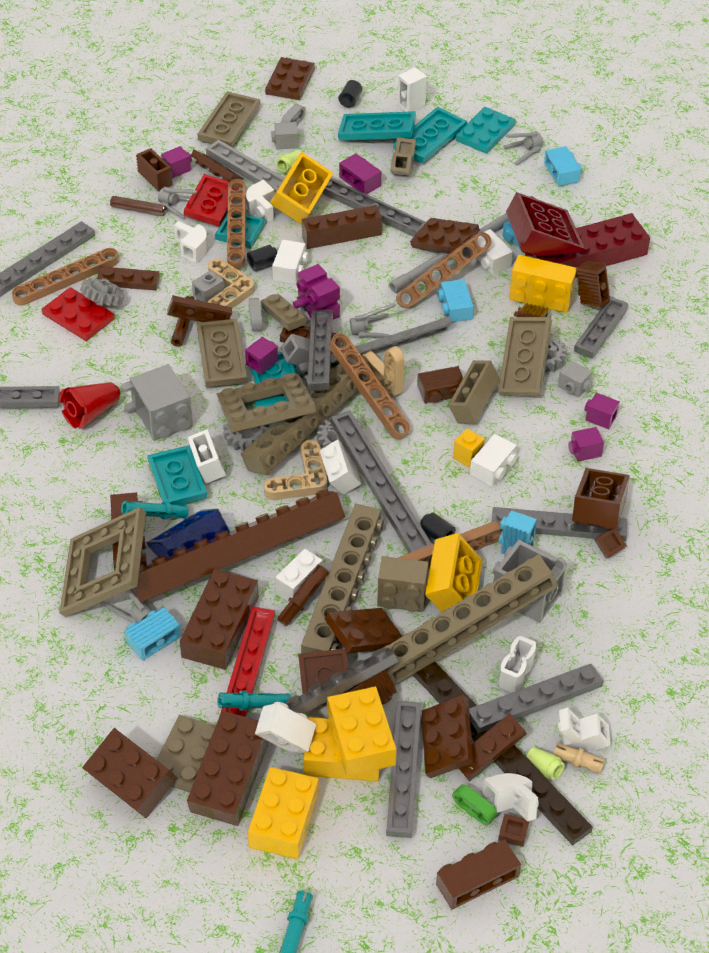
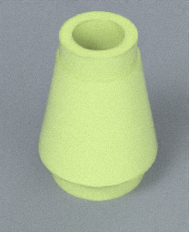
[276,150,301,173]
[527,747,565,780]

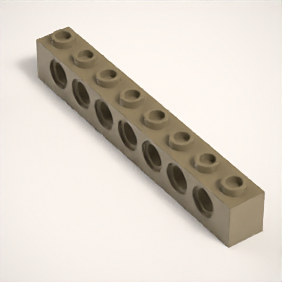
[241,357,369,475]
[301,503,384,653]
[383,554,558,686]

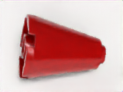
[59,382,121,429]

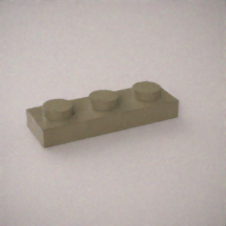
[260,294,307,331]

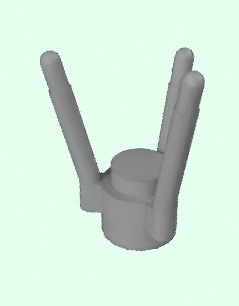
[503,131,543,165]
[158,187,197,219]
[350,303,396,338]
[100,589,153,623]

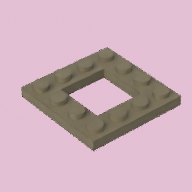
[217,373,316,433]
[59,507,146,617]

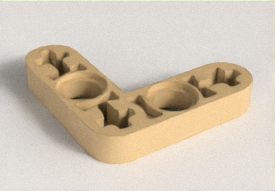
[208,258,254,309]
[361,346,405,397]
[264,440,327,500]

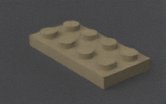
[197,91,260,147]
[498,317,552,396]
[196,319,247,388]

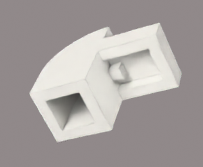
[246,180,275,224]
[174,221,208,263]
[558,707,611,751]
[483,773,539,822]

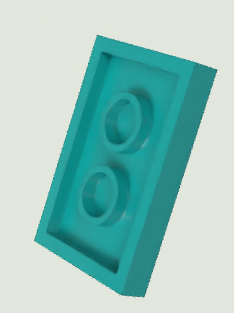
[456,106,516,154]
[147,445,208,505]

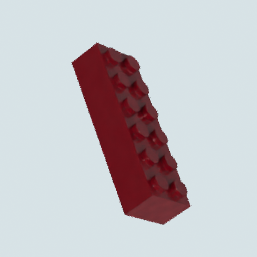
[525,213,650,268]

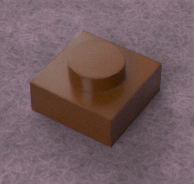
[594,528,627,559]
[498,814,529,847]

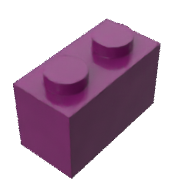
[339,153,382,194]

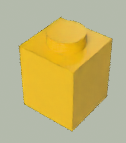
[453,429,485,468]

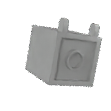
[121,364,193,441]
[492,539,567,623]

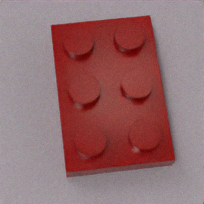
[183,174,239,227]
[42,287,115,342]

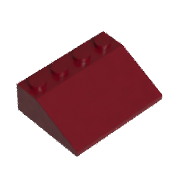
[506,192,585,256]

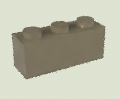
[448,360,500,424]

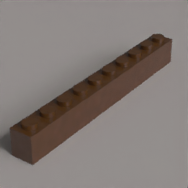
[131,489,345,602]

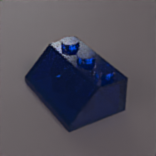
[146,509,230,558]

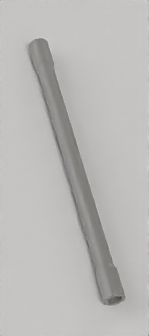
[389,213,509,293]

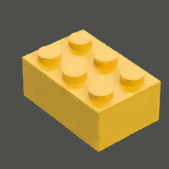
[269,152,333,224]
[509,255,577,313]
[425,533,483,613]
[327,686,396,777]
[303,717,380,782]
[248,767,319,859]

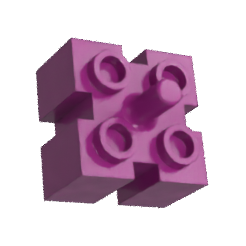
[293,264,340,320]

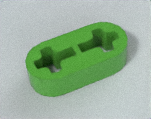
[452,784,497,825]

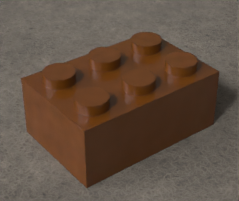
[572,468,630,529]
[82,728,178,818]

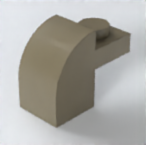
[390,137,416,176]

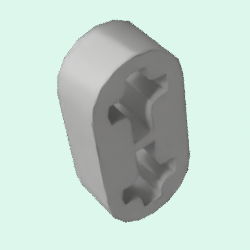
[281,104,306,125]
[249,298,263,331]

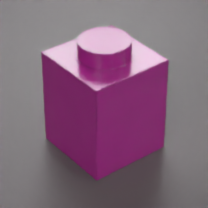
[161,146,192,178]
[245,336,278,374]
[584,392,620,430]
[568,427,604,462]

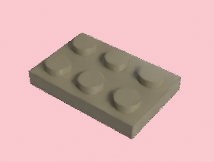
[156,715,216,793]

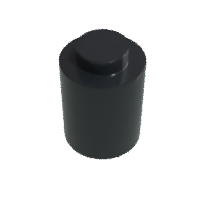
[338,80,363,108]
[247,245,277,271]
[420,512,456,540]

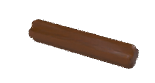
[110,196,166,216]

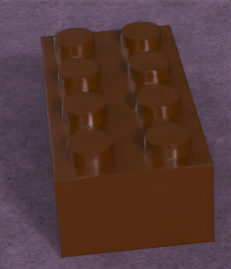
[180,569,259,670]
[187,711,269,826]

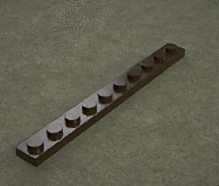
[413,661,593,846]

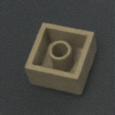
[377,556,428,612]

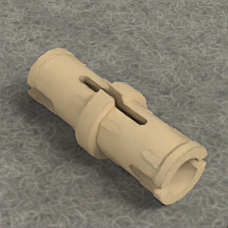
[553,742,605,774]

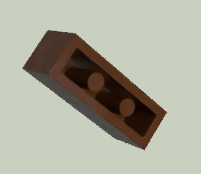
[436,839,521,910]

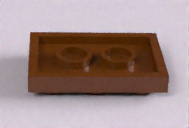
[265,57,315,100]
[410,218,480,253]
[324,608,402,654]
[421,695,473,778]

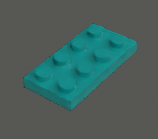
[393,107,467,163]
[338,111,416,141]

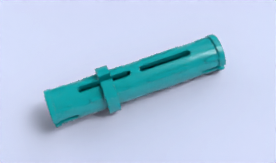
[121,501,188,520]
[217,691,291,710]
[280,890,313,953]

